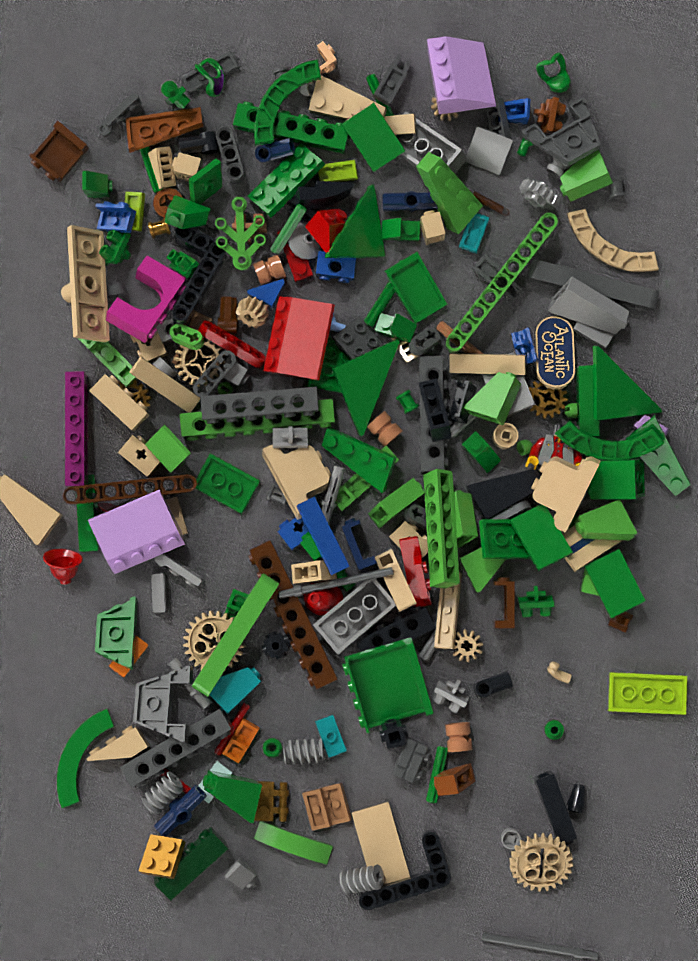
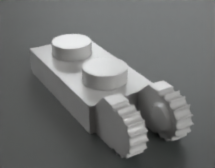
[154,553,204,587]

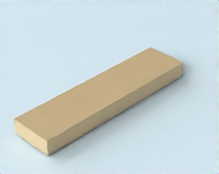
[450,353,526,375]
[129,356,201,413]
[434,572,462,650]

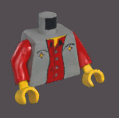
[525,425,582,470]

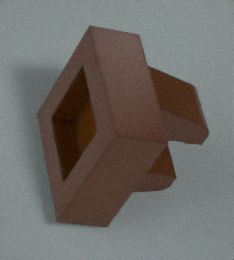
[607,612,634,633]

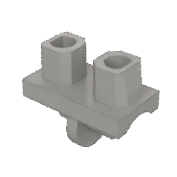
[273,426,308,448]
[433,679,469,713]

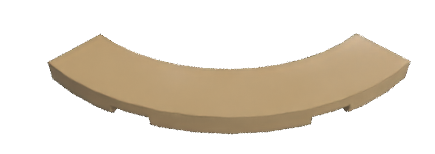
[567,209,659,273]

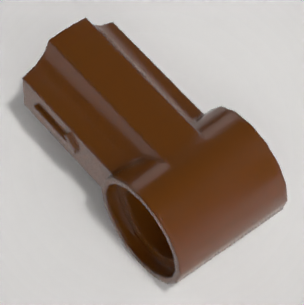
[217,296,238,335]

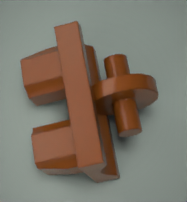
[533,97,566,134]

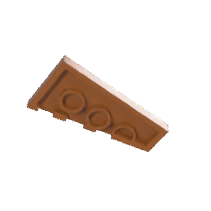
[126,107,203,153]

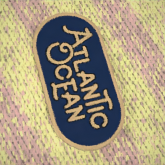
[535,316,575,390]

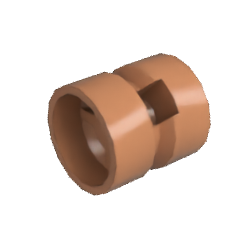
[253,254,287,286]
[367,411,403,447]
[445,722,473,752]

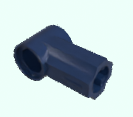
[255,138,295,162]

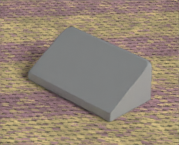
[573,322,614,349]
[151,573,168,613]

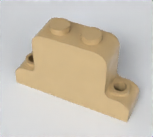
[262,445,331,520]
[531,457,601,533]

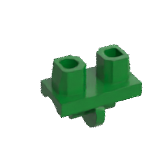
[161,81,191,109]
[99,230,131,266]
[166,249,199,279]
[518,585,554,617]

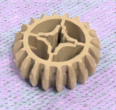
[174,336,226,387]

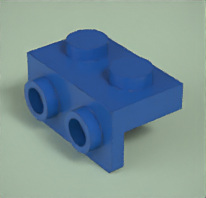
[95,201,136,233]

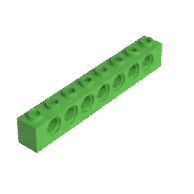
[180,399,335,441]

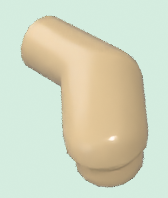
[547,661,572,684]

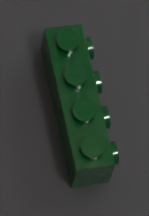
[154,827,228,901]

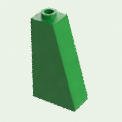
[575,365,599,438]

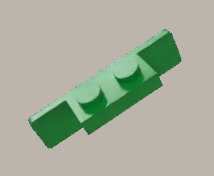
[76,474,99,552]

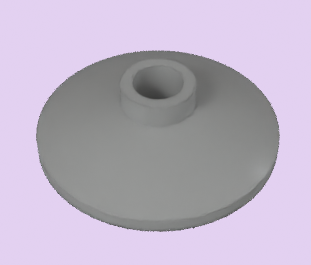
[288,222,322,260]

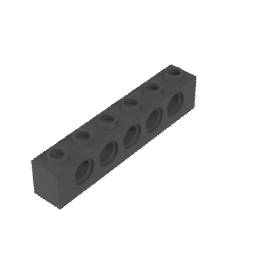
[419,356,448,472]
[200,387,319,424]
[120,708,234,788]

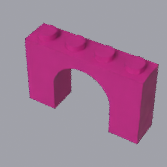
[106,256,186,343]

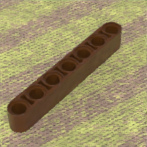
[62,474,197,505]

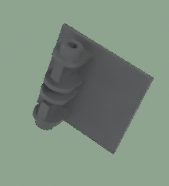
[333,317,383,359]

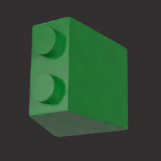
[587,458,645,499]
[203,770,262,823]

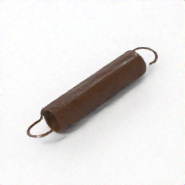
[470,190,510,216]

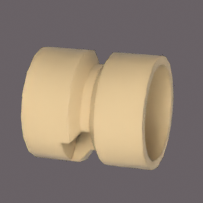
[492,423,519,449]

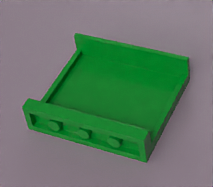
[342,637,434,733]

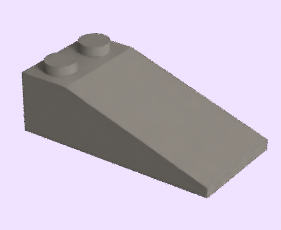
[396,111,467,174]
[313,578,396,654]

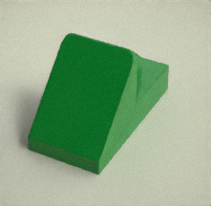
[382,218,420,241]
[374,313,417,343]

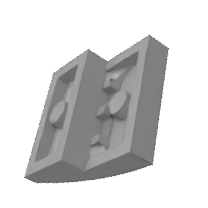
[465,126,513,175]

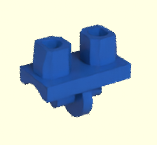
[511,327,538,364]

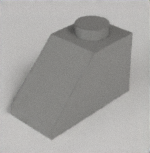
[224,857,257,890]

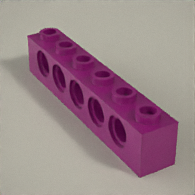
[65,371,88,488]

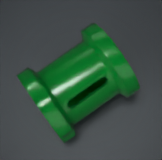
[396,389,420,414]

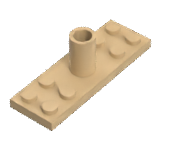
[61,225,110,343]

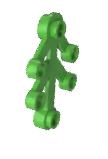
[215,196,266,271]

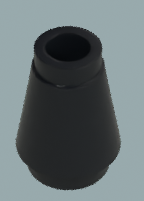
[566,784,586,814]

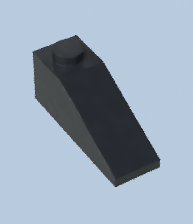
[418,379,452,442]

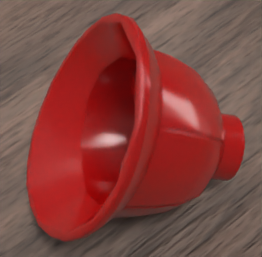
[43,549,83,585]
[304,581,343,616]

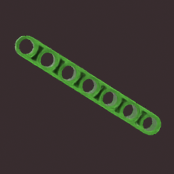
[191,573,279,697]

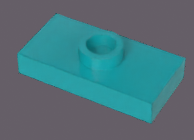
[459,213,490,254]
[315,715,347,758]

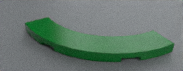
[254,59,321,146]
[555,420,665,460]
[57,708,114,808]

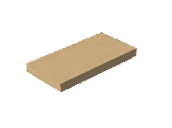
[351,801,410,885]

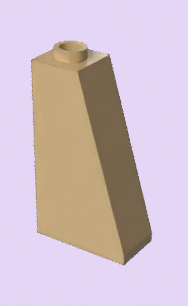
[0,474,63,546]

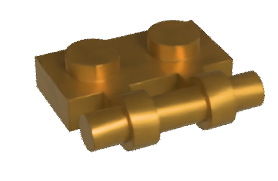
[254,781,289,822]

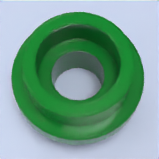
[544,720,564,740]
[263,738,282,758]

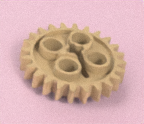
[183,611,246,671]
[509,833,573,892]

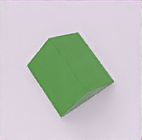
[145,425,191,473]

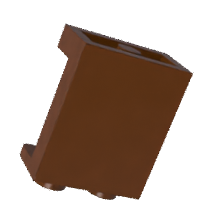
[28,120,89,183]
[492,578,515,628]

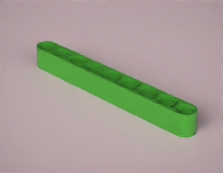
[445,213,558,353]

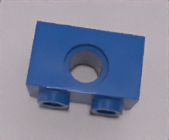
[316,251,357,283]

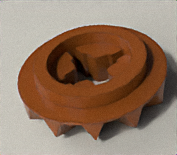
[153,188,183,218]

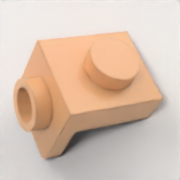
[317,41,337,75]

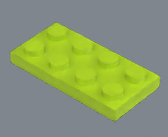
[608,672,687,715]

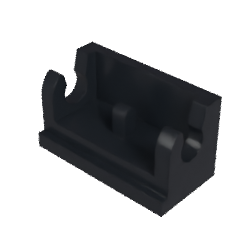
[447,380,477,424]

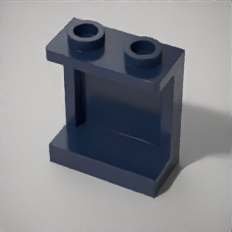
[342,518,377,570]

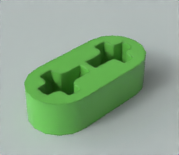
[170,324,204,350]

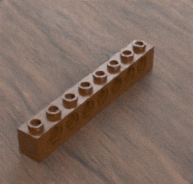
[248,540,338,689]

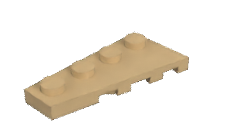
[308,75,387,120]

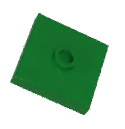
[189,159,223,204]

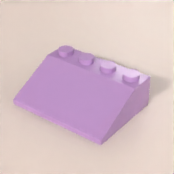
[427,36,496,115]
[88,490,185,574]

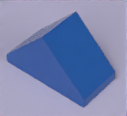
[498,98,531,124]
[247,279,285,309]

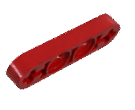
[198,320,266,368]

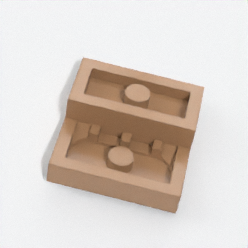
[302,782,352,831]

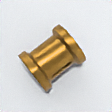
[148,218,171,239]

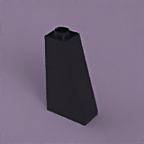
[466,468,542,519]
[533,770,577,846]

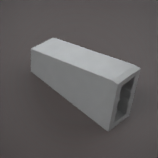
[548,277,629,334]

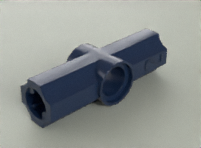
[382,191,438,212]
[154,785,207,837]

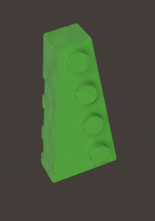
[416,152,483,234]

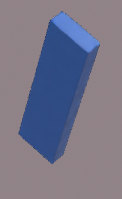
[296,497,349,575]

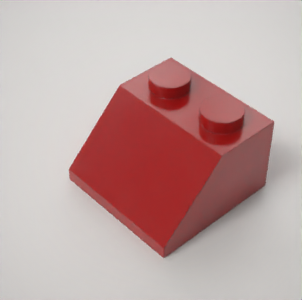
[305,209,348,253]

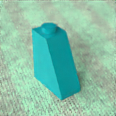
[209,667,262,714]

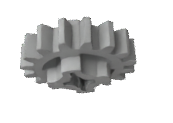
[519,179,559,210]

